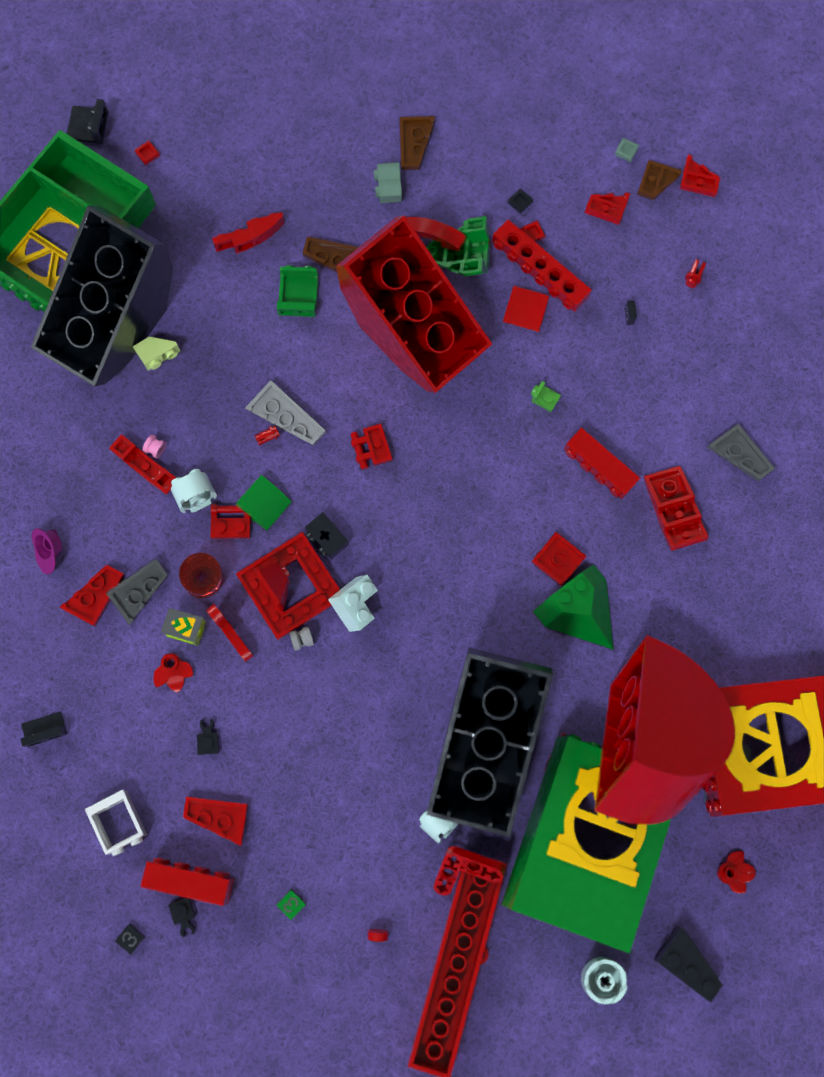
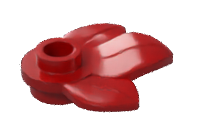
[153,653,193,693]
[717,851,756,894]

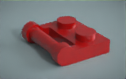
[210,504,251,539]

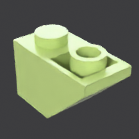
[133,337,180,371]

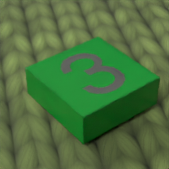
[276,889,306,920]

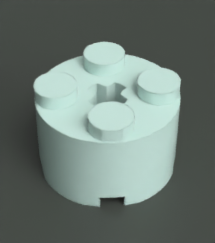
[171,469,217,513]
[419,811,459,844]
[581,957,627,1004]

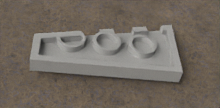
[245,381,326,446]

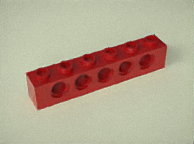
[492,219,592,312]

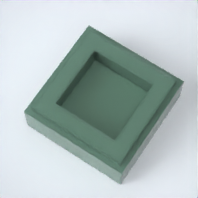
[615,138,639,162]

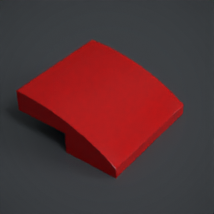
[503,286,549,332]

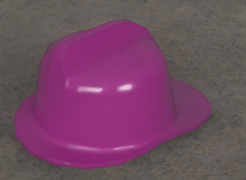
[31,528,62,574]

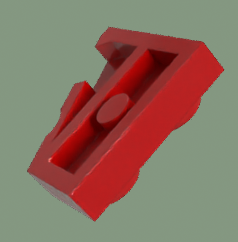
[584,193,630,225]

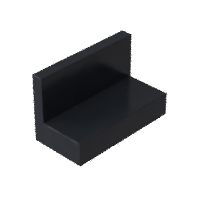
[20,712,67,748]

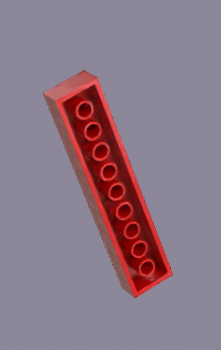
[408,857,507,1077]

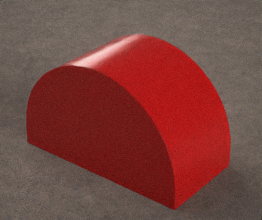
[594,635,736,825]

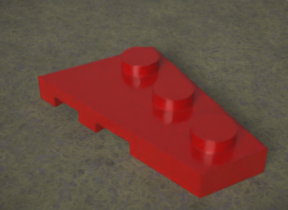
[59,565,125,627]
[183,797,248,846]

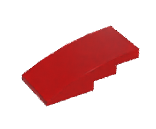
[644,466,709,551]

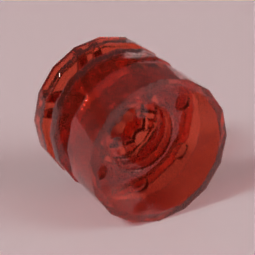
[179,553,223,599]

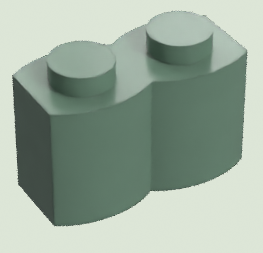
[374,162,402,203]

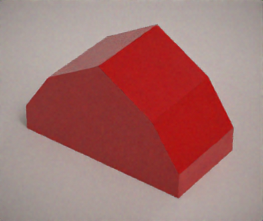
[336,216,492,393]

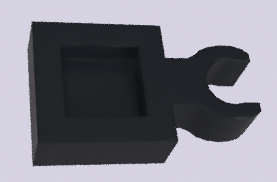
[197,719,219,755]
[168,898,195,938]

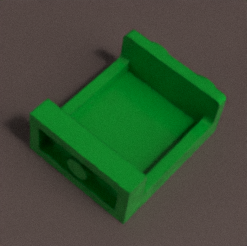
[277,265,318,317]

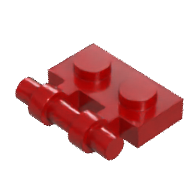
[350,424,392,470]

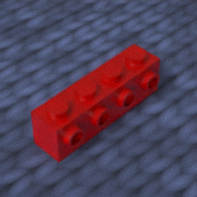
[564,427,640,499]

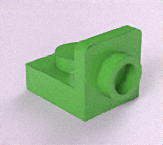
[531,381,561,412]

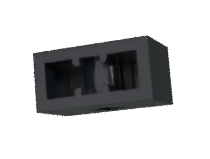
[305,512,349,560]

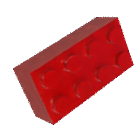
[140,857,235,906]

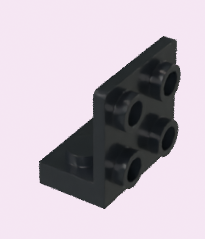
[66,99,109,144]

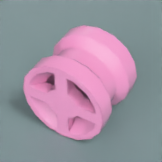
[143,435,167,459]

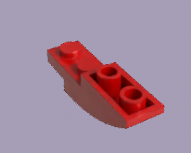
[212,212,285,254]

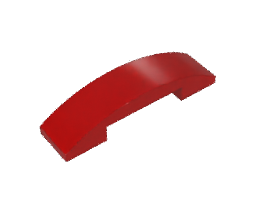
[406,217,466,251]
[109,434,176,495]

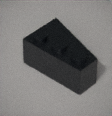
[654,925,723,1003]

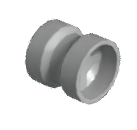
[289,626,314,651]

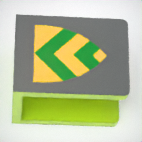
[161,608,206,646]

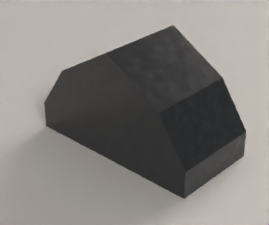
[31,205,173,387]
[427,647,553,837]

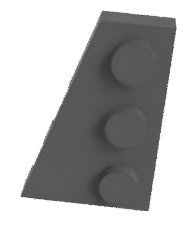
[707,424,775,481]
[106,558,167,626]

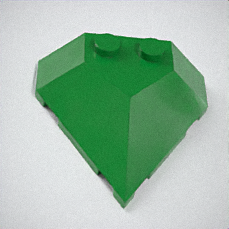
[426,216,490,276]
[533,565,614,650]

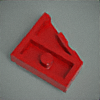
[679,155,720,197]

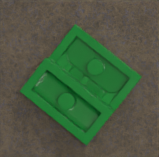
[236,475,292,531]

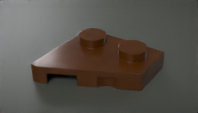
[637,160,682,200]

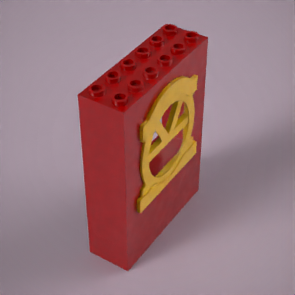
[703,676,824,817]

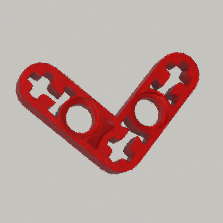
[206,604,253,662]
[433,846,505,896]

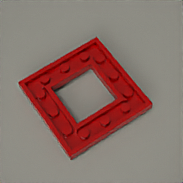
[236,532,340,640]

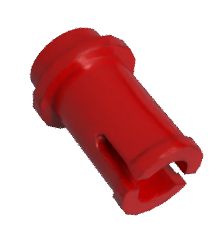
[254,426,280,446]

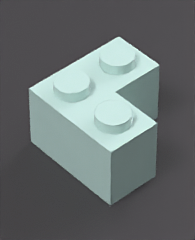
[328,574,378,632]

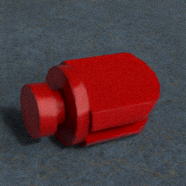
[685,259,706,288]

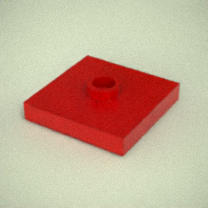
[531,532,587,587]

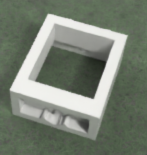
[85,790,147,856]

